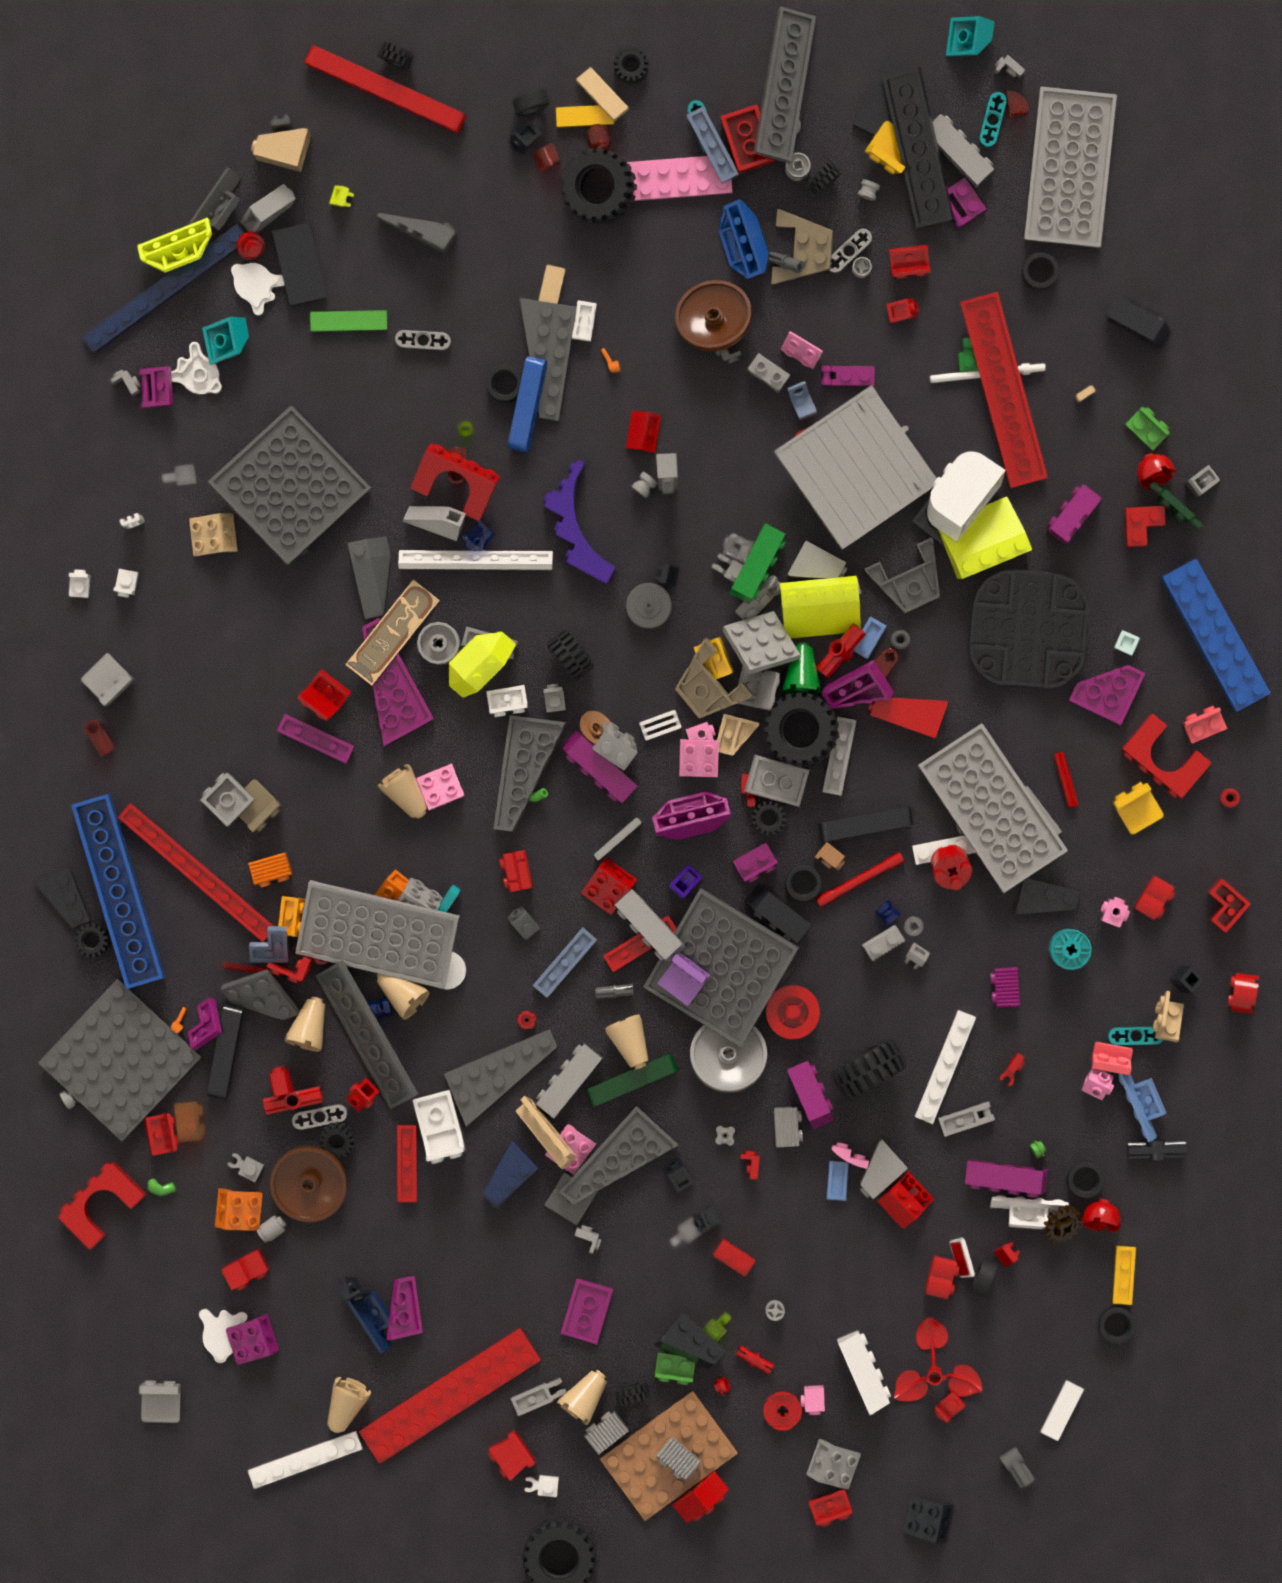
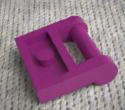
[948,178,986,228]
[139,366,173,408]

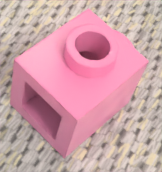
[686,722,716,740]
[801,1385,825,1415]

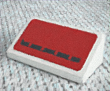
[950,1237,975,1278]

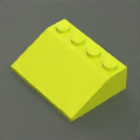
[938,497,1032,579]
[780,576,861,638]

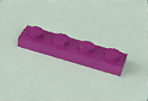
[277,714,355,764]

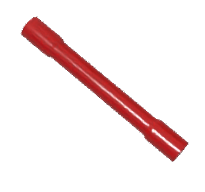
[815,852,905,907]

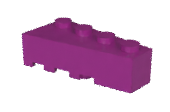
[561,730,637,803]

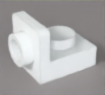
[113,569,139,598]
[69,570,91,598]

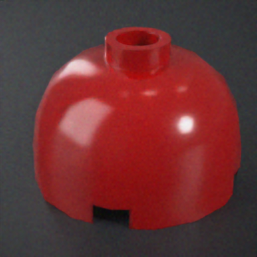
[1137,453,1177,489]
[1082,1199,1121,1232]

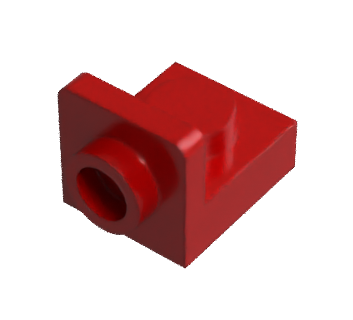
[886,299,919,323]
[740,1150,760,1180]
[935,1390,966,1423]

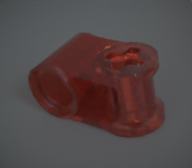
[874,648,898,678]

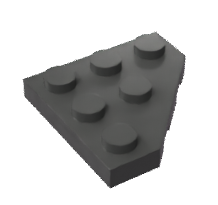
[220,969,300,1020]

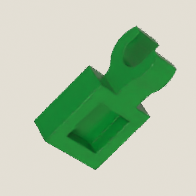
[958,338,978,372]

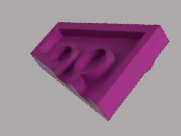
[387,1276,423,1340]

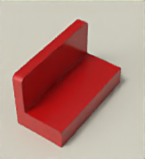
[626,411,661,453]

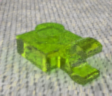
[703,1311,731,1342]

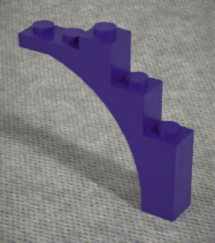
[543,459,616,585]

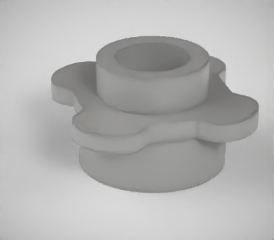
[715,1126,735,1146]

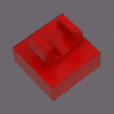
[993,1242,1020,1267]

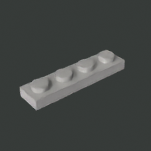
[822,717,857,796]

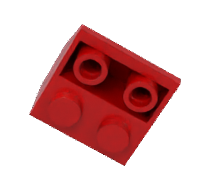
[877,1171,934,1229]

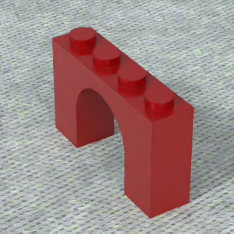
[410,443,500,521]
[1121,713,1211,799]
[58,1161,146,1250]

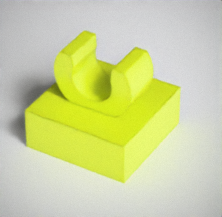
[329,185,354,207]

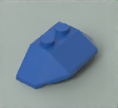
[718,199,769,279]

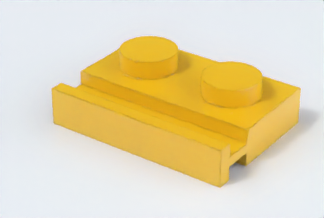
[694,637,734,680]

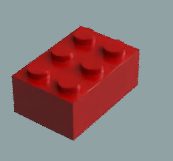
[720,104,775,174]

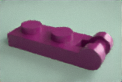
[821,366,875,386]

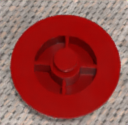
[766,985,820,1039]

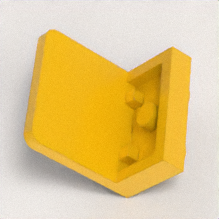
[864,121,905,174]
[1112,782,1163,834]

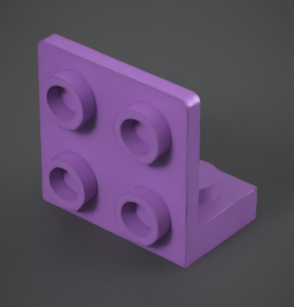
[658,953,711,1006]

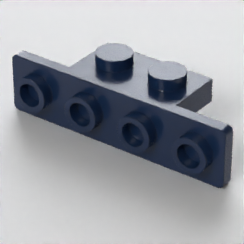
[339,1288,392,1354]

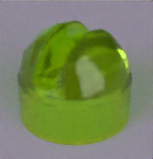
[458,421,474,437]

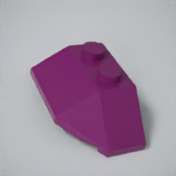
[652,792,731,840]

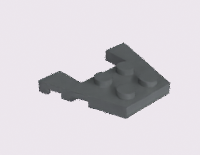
[864,537,940,613]

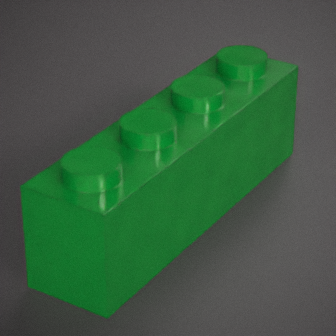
[729,523,786,604]

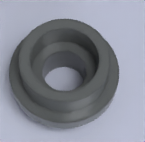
[891,630,910,649]

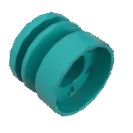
[1048,929,1092,970]

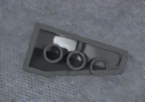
[377,213,457,254]
[348,536,391,619]

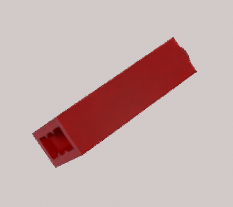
[868,698,948,739]

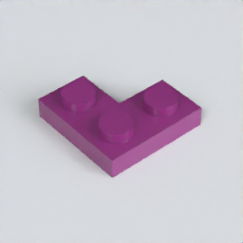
[188,998,222,1050]

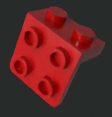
[297,669,352,721]

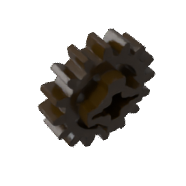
[1042,1205,1082,1245]

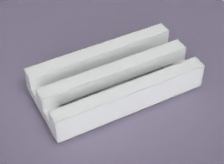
[120,513,145,529]
[639,710,682,741]

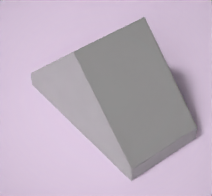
[1185,465,1220,498]

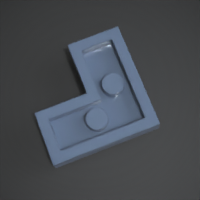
[249,926,289,963]

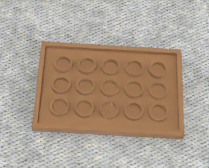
[600,1390,738,1521]

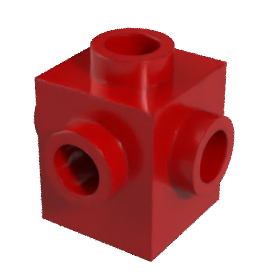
[345,1078,380,1112]

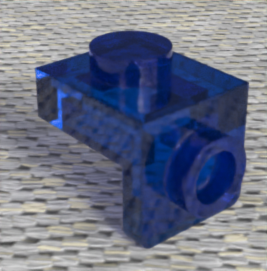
[461,521,495,552]

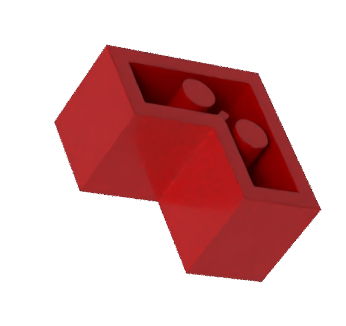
[1124,506,1165,548]
[1207,878,1251,933]
[221,1248,270,1291]
[672,1471,729,1523]

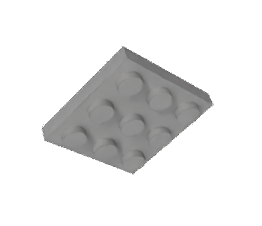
[722,611,800,675]

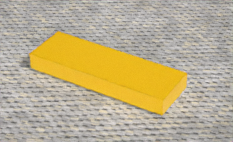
[556,105,614,128]
[1112,1246,1136,1305]

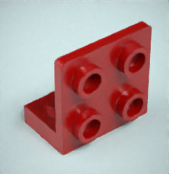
[581,857,637,915]
[266,956,314,983]

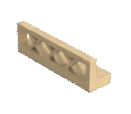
[516,1096,577,1169]

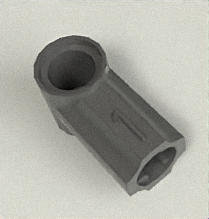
[1000,1447,1035,1488]

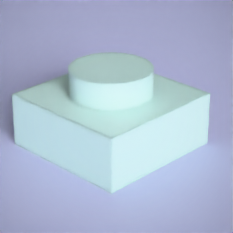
[1114,630,1140,656]

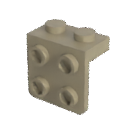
[239,780,282,832]

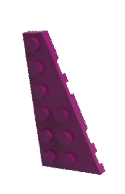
[362,618,434,746]

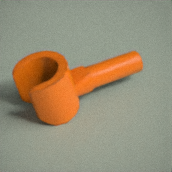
[601,348,620,373]
[171,1007,187,1034]

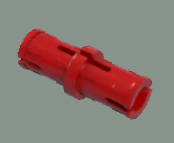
[735,1345,774,1375]

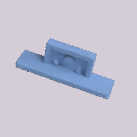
[1118,1073,1167,1142]

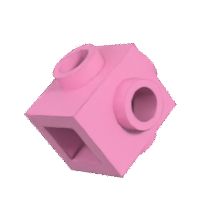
[1100,897,1130,927]
[1082,1069,1114,1100]

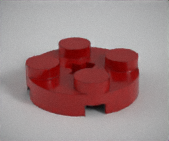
[763,1391,802,1431]

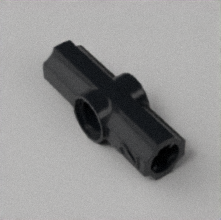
[1127,1140,1187,1160]

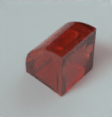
[1005,91,1029,117]
[532,143,561,172]

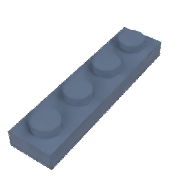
[686,106,739,184]
[533,927,597,998]

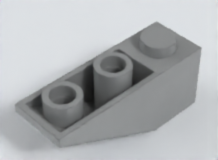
[403,506,466,541]

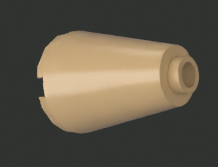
[378,764,427,819]
[377,973,430,1020]
[284,997,325,1052]
[605,1014,648,1070]
[557,1370,607,1425]
[327,1377,371,1433]

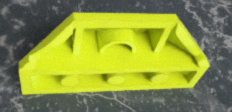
[137,218,212,273]
[449,631,516,698]

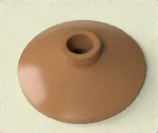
[580,711,610,745]

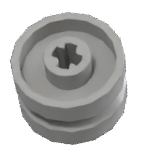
[417,622,461,665]

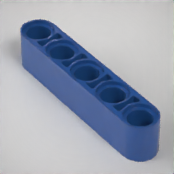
[508,356,547,452]

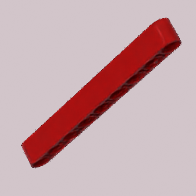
[304,45,466,133]

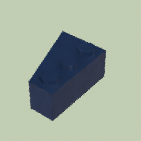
[483,1139,539,1208]

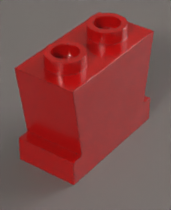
[488,1429,536,1481]

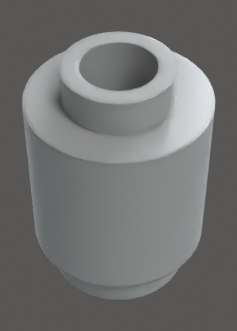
[257,1215,286,1243]

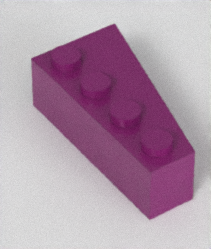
[965,1160,1049,1197]

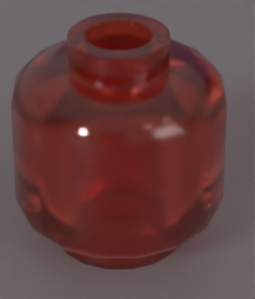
[585,124,613,151]

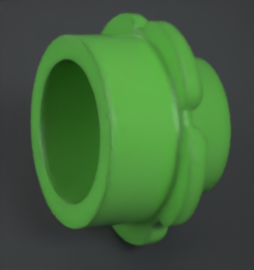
[1029,1140,1046,1158]

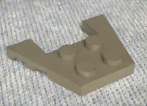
[771,209,834,285]
[675,638,755,718]

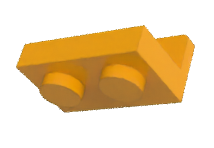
[278,896,305,937]

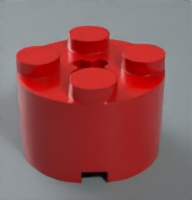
[931,845,972,890]
[1228,973,1259,1014]

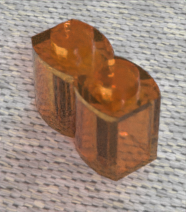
[174,1100,206,1142]

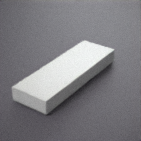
[1040,1380,1084,1441]

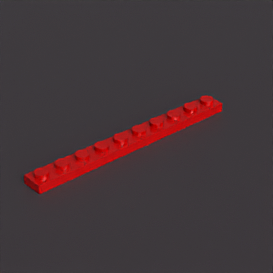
[118,803,274,942]

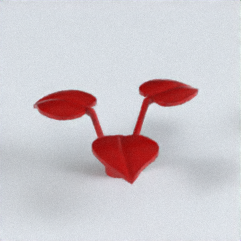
[894,1317,982,1401]

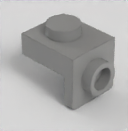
[110,370,141,396]
[574,1225,601,1254]

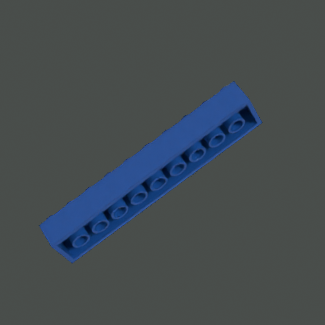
[71,794,166,989]

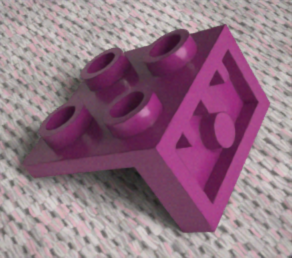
[733,843,778,883]
[226,1314,279,1365]

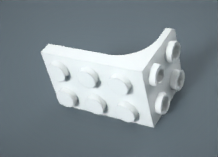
[413,1090,466,1164]

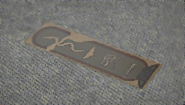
[346,580,440,685]

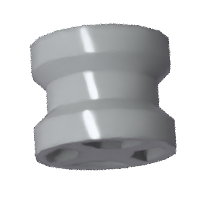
[857,180,880,201]
[765,1300,785,1321]

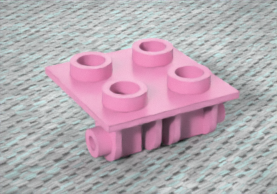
[780,331,823,369]
[679,739,719,777]
[417,764,464,810]
[545,1124,596,1175]

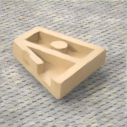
[717,714,759,756]

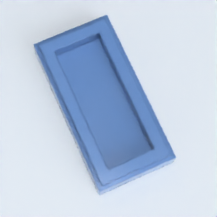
[853,617,886,659]
[826,1161,849,1201]

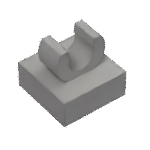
[905,943,930,969]

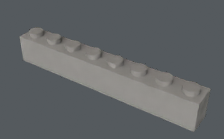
[656,453,678,494]

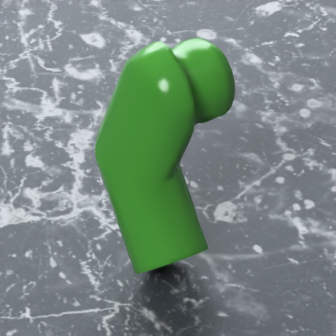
[529,788,548,802]
[147,1179,176,1196]

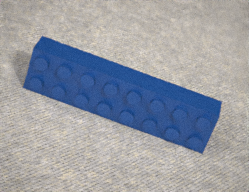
[1160,559,1271,712]

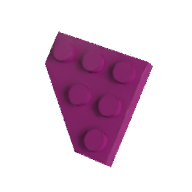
[1068,665,1146,725]

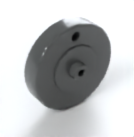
[626,583,672,629]

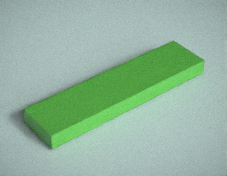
[310,310,388,332]

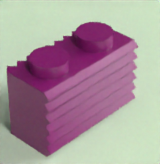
[990,967,1020,1007]

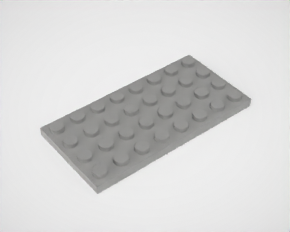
[1024,87,1117,248]
[918,723,1068,894]
[295,880,460,989]

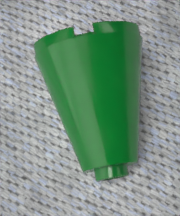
[782,643,821,696]

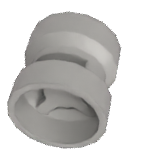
[852,257,872,278]
[631,471,658,498]
[60,1090,80,1109]

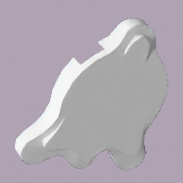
[231,263,284,316]
[171,342,222,394]
[199,1309,248,1363]

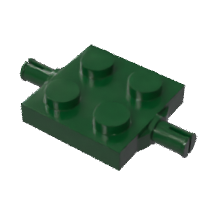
[1149,481,1203,530]

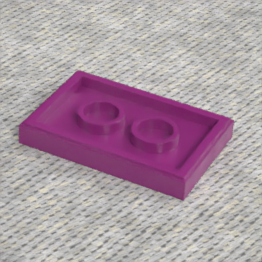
[560,1278,613,1345]

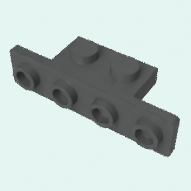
[187,168,241,230]

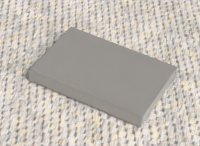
[744,755,809,807]

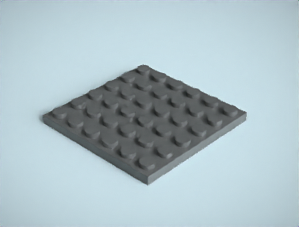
[208,405,371,566]
[644,888,799,1047]
[38,979,201,1141]

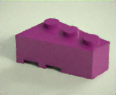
[1047,484,1102,545]
[822,660,894,709]
[787,1061,834,1130]

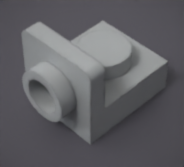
[994,55,1025,79]
[543,684,566,713]

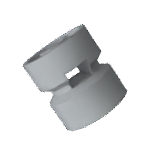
[785,153,810,181]

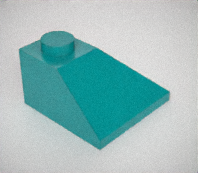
[946,16,995,57]
[202,317,249,365]

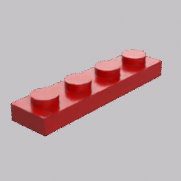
[603,916,677,972]
[397,1125,417,1202]

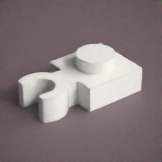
[525,1475,559,1497]

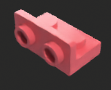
[1182,705,1227,744]
[1091,1042,1133,1075]

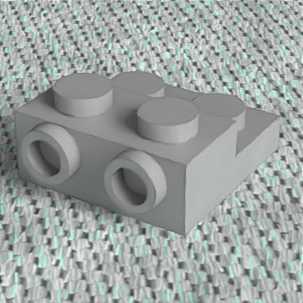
[200,773,255,827]

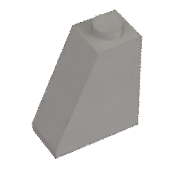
[241,184,296,233]
[787,541,847,579]
[860,1138,908,1199]

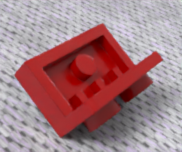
[889,245,931,279]
[144,1113,179,1156]
[808,1489,853,1527]

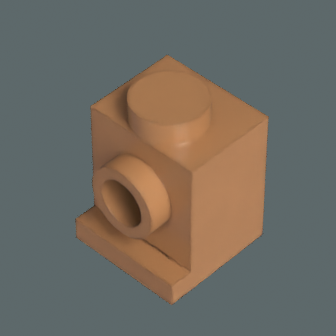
[815,842,845,870]

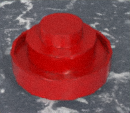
[236,232,265,260]

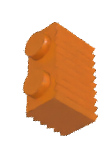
[248,852,293,888]

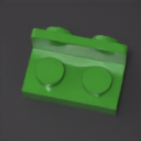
[1125,406,1170,451]
[655,1352,695,1385]

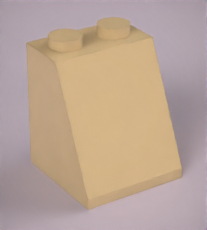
[251,128,311,172]

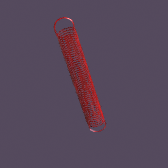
[217,961,273,975]

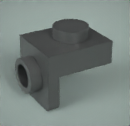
[715,349,742,364]
[508,906,540,940]

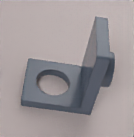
[787,381,817,420]

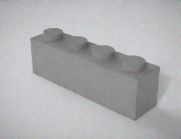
[933,114,994,188]
[615,889,686,963]
[536,1043,602,1118]

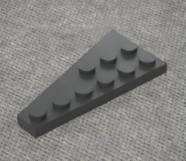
[520,298,577,421]
[493,715,567,832]
[444,1029,558,1127]
[559,1106,678,1205]

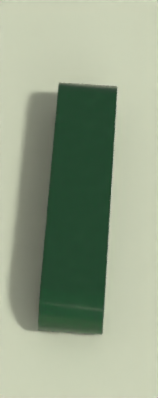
[585,1053,679,1107]

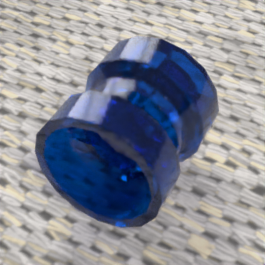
[874,899,901,926]
[369,997,393,1019]

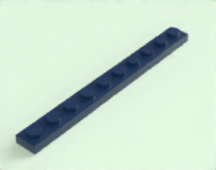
[82,224,243,353]

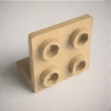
[189,513,238,556]
[1153,991,1184,1042]

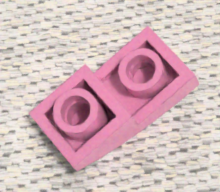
[831,1142,869,1169]

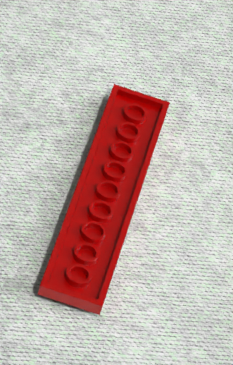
[960,292,1048,488]
[359,1327,541,1464]

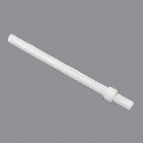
[930,363,1045,383]

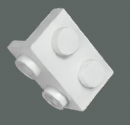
[486,685,528,717]

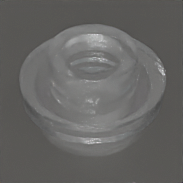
[904,917,923,936]

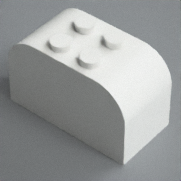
[927,452,1005,542]

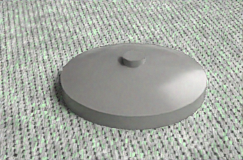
[690,1025,767,1092]

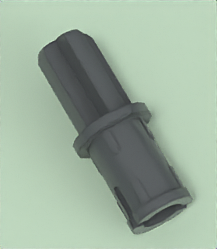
[767,252,804,273]
[595,984,634,999]

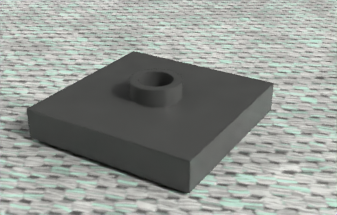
[544,1172,597,1225]

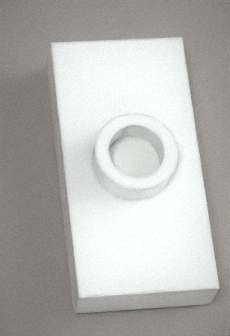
[572,300,597,342]

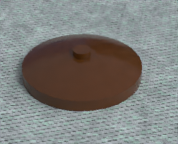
[675,280,752,351]
[270,1146,347,1222]

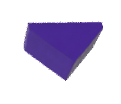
[668,864,702,899]

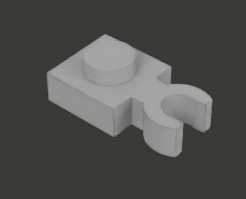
[227,1153,264,1182]

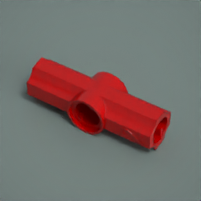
[816,623,866,678]
[263,1086,323,1115]

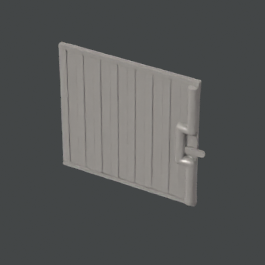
[774,385,937,550]

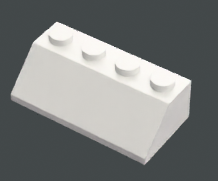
[837,1330,891,1415]

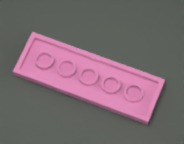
[627,154,732,201]

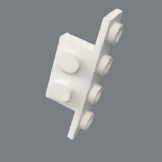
[990,1195,1069,1229]

